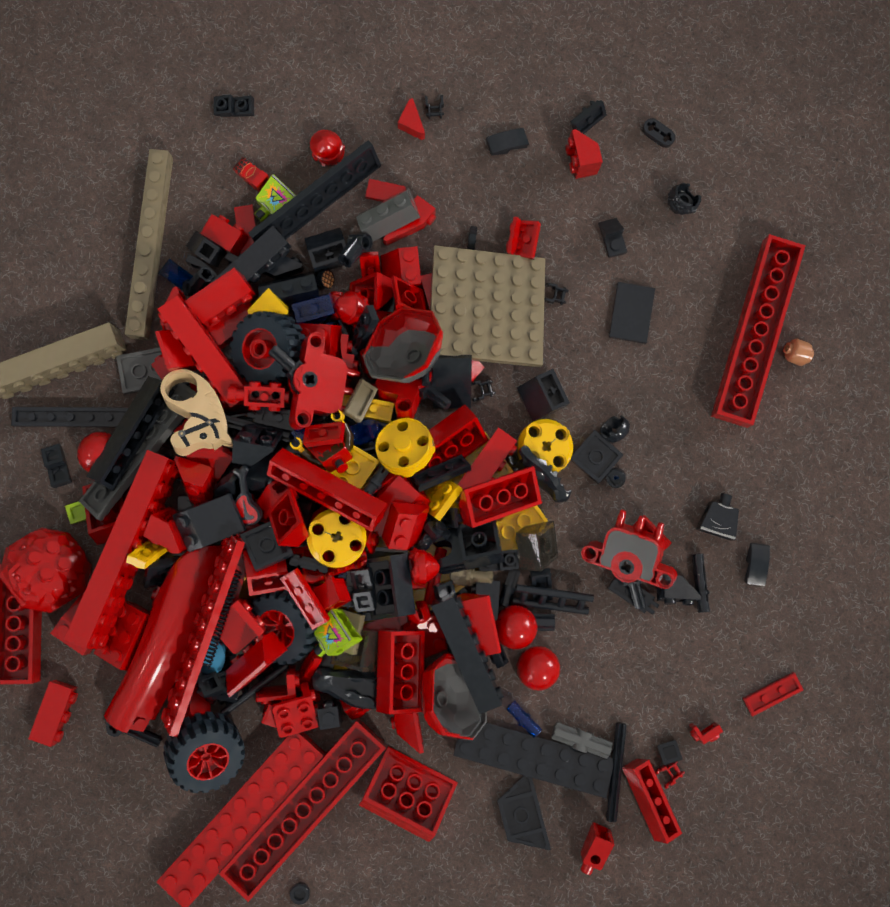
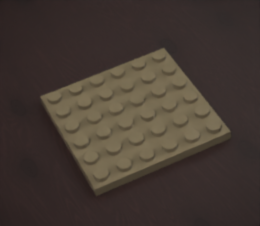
[430,245,545,367]

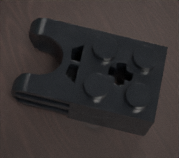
[433,520,505,574]

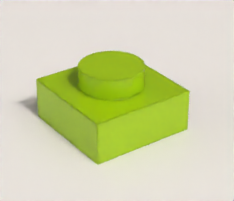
[65,501,86,525]

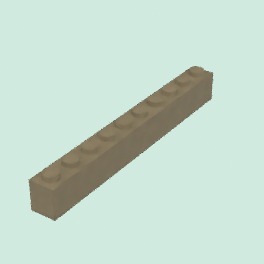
[125,149,173,340]

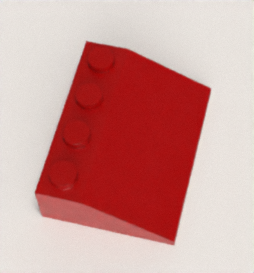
[359,746,458,842]

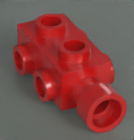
[227,381,289,411]

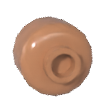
[783,339,814,366]

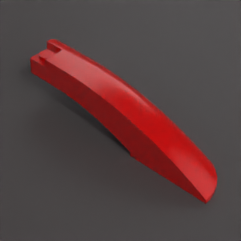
[104,544,222,733]

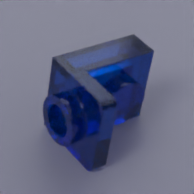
[350,419,383,446]

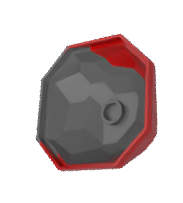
[363,307,443,383]
[422,653,487,741]

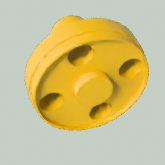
[375,418,435,477]
[517,419,573,472]
[307,509,366,568]

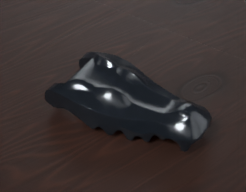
[507,445,572,503]
[312,668,377,709]

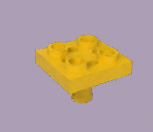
[426,480,462,521]

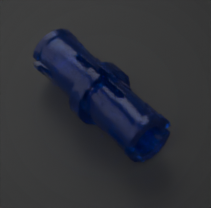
[506,700,542,738]

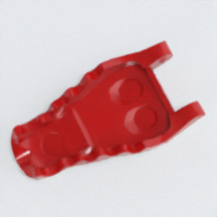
[292,545,367,584]

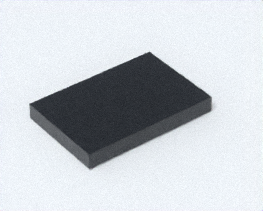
[609,282,655,344]
[433,355,472,409]

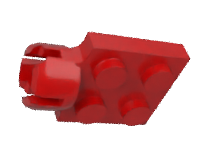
[401,600,448,658]

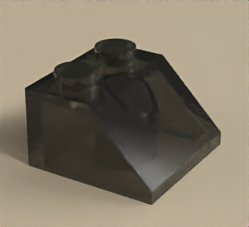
[515,521,558,571]
[330,628,378,672]

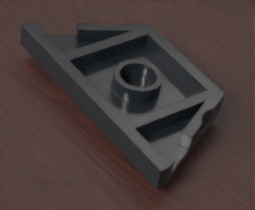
[497,776,551,850]

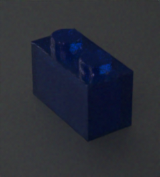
[292,293,336,323]

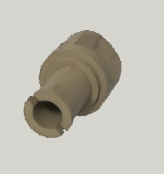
[450,568,493,586]

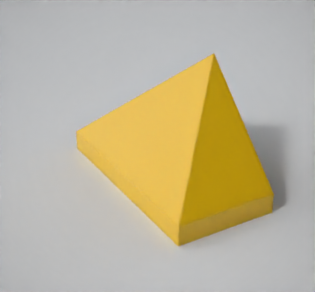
[248,288,289,314]

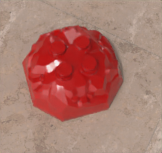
[0,527,92,613]

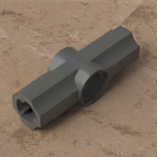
[551,722,613,759]

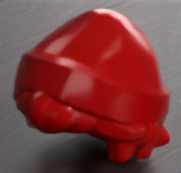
[310,130,345,166]
[335,291,369,327]
[409,547,440,585]

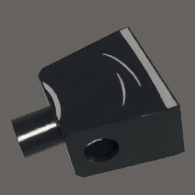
[696,493,739,541]

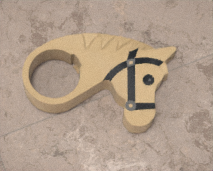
[160,369,233,456]

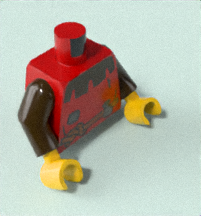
[290,410,354,473]

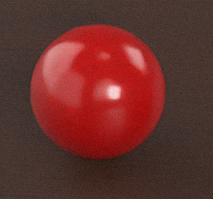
[77,432,111,472]
[495,605,538,649]
[516,646,560,691]

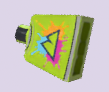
[254,174,296,222]
[314,609,362,657]

